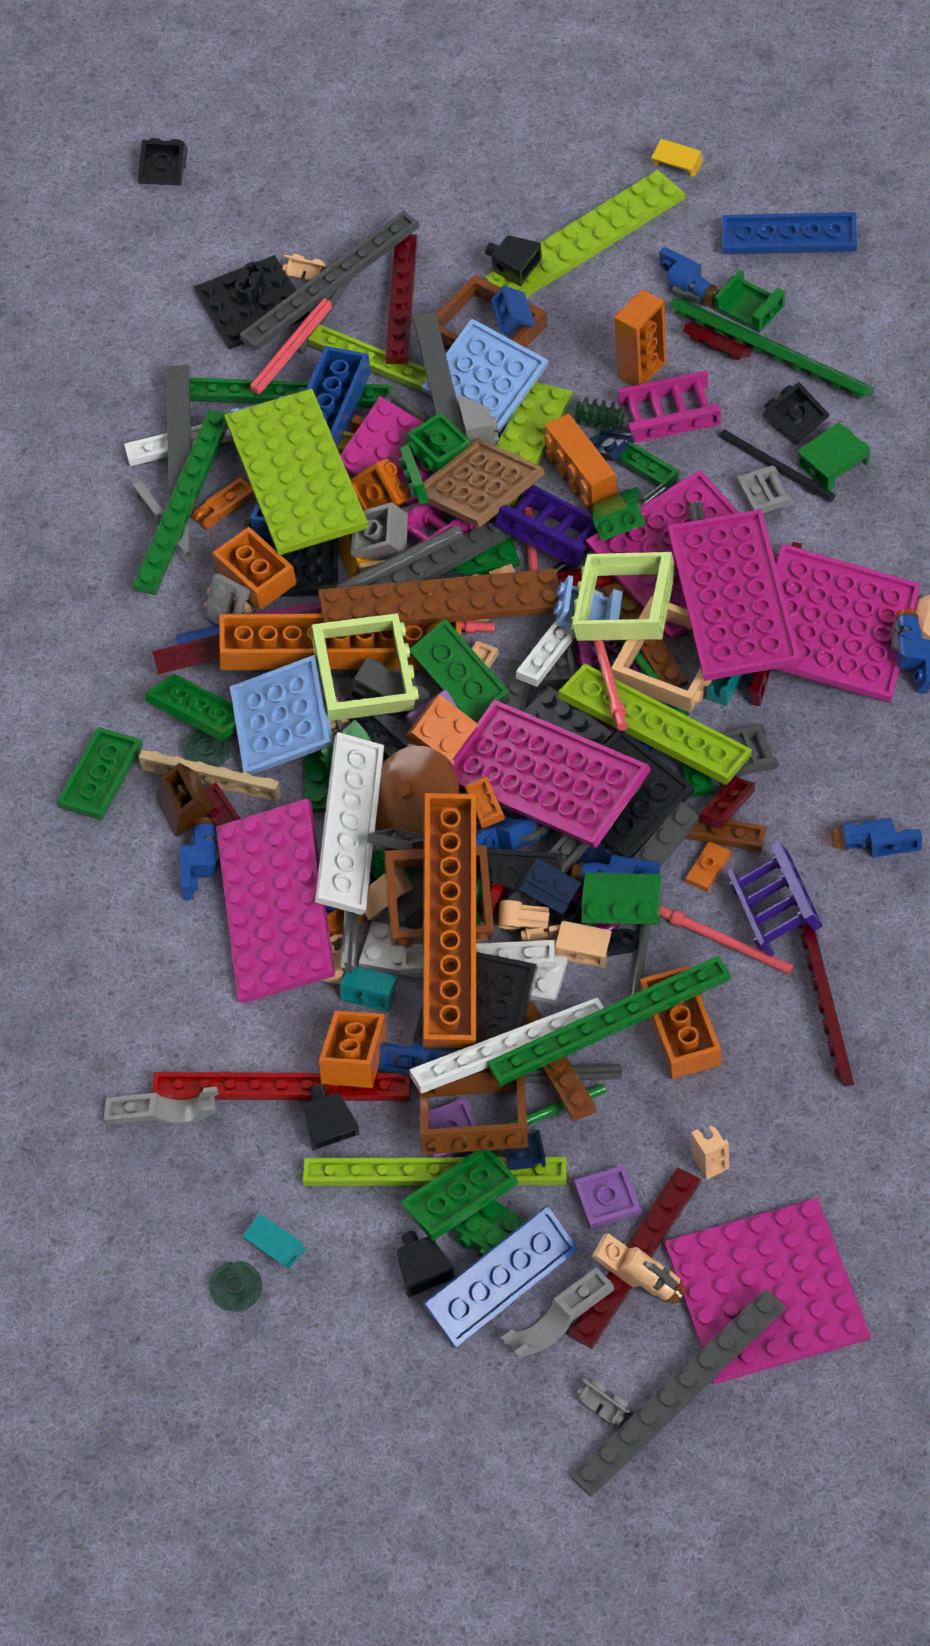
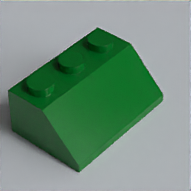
[582,873,662,925]

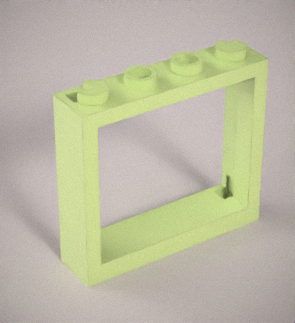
[571,552,676,641]
[311,613,419,721]

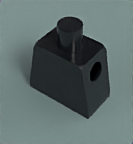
[485,236,542,287]
[304,1085,359,1151]
[396,1231,455,1298]

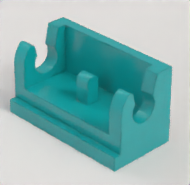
[705,674,744,706]
[340,966,398,1012]
[242,1214,306,1268]

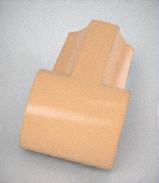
[498,900,549,930]

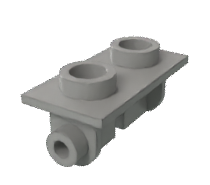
[576,1378,634,1427]

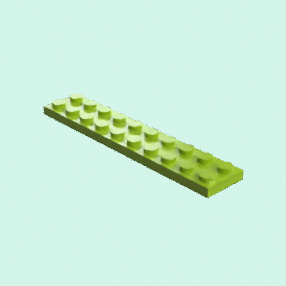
[485,169,686,298]

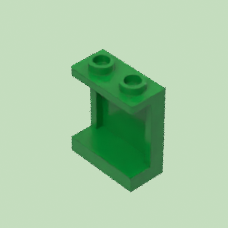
[714,270,785,333]
[797,423,870,491]
[593,486,645,540]

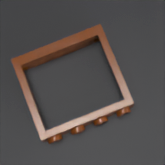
[436,274,547,351]
[384,845,494,948]
[420,1068,528,1154]

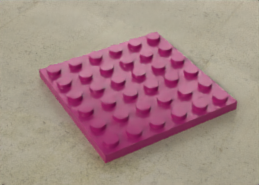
[586,470,778,642]
[775,544,920,703]
[665,1198,871,1385]

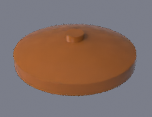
[375,746,459,834]

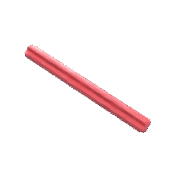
[250,298,332,395]

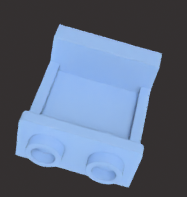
[554,575,623,642]

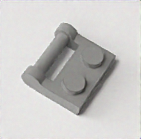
[737,466,794,513]
[203,573,250,625]

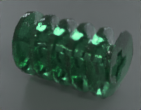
[574,396,625,432]

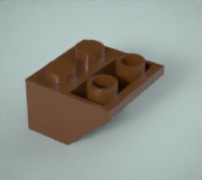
[156,763,214,837]

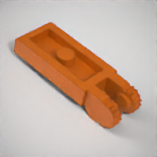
[193,477,255,530]

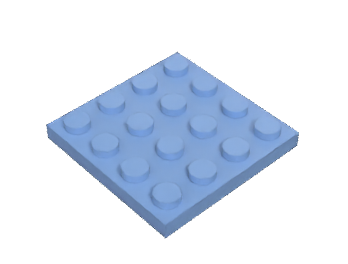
[422,319,549,434]
[230,655,334,775]

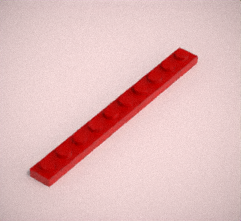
[152,1072,411,1101]

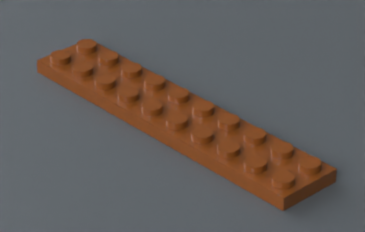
[319,569,559,626]

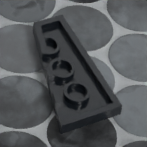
[344,698,407,756]
[476,848,563,893]

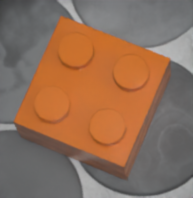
[404,694,478,759]

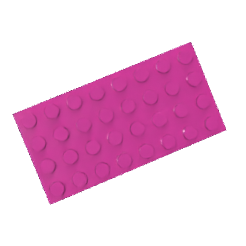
[668,509,801,681]
[453,700,651,848]
[216,798,336,1003]

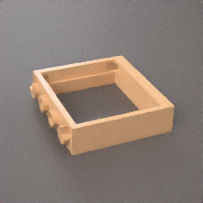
[611,596,712,713]

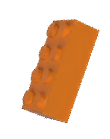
[614,289,667,386]
[544,413,617,513]
[640,965,722,1079]

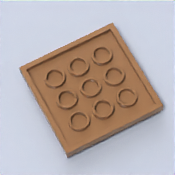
[415,438,545,528]

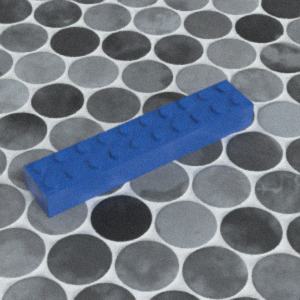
[250,346,371,540]

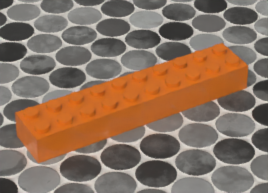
[219,614,461,670]
[423,793,476,1049]

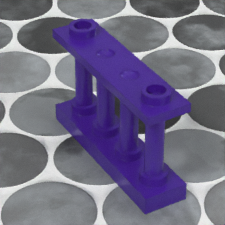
[494,485,598,568]
[727,840,823,957]

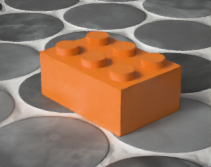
[212,527,297,610]
[319,1011,387,1088]

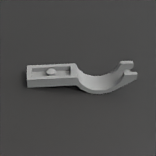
[133,481,192,565]
[104,1087,219,1124]
[501,1267,614,1359]

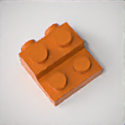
[351,458,410,510]

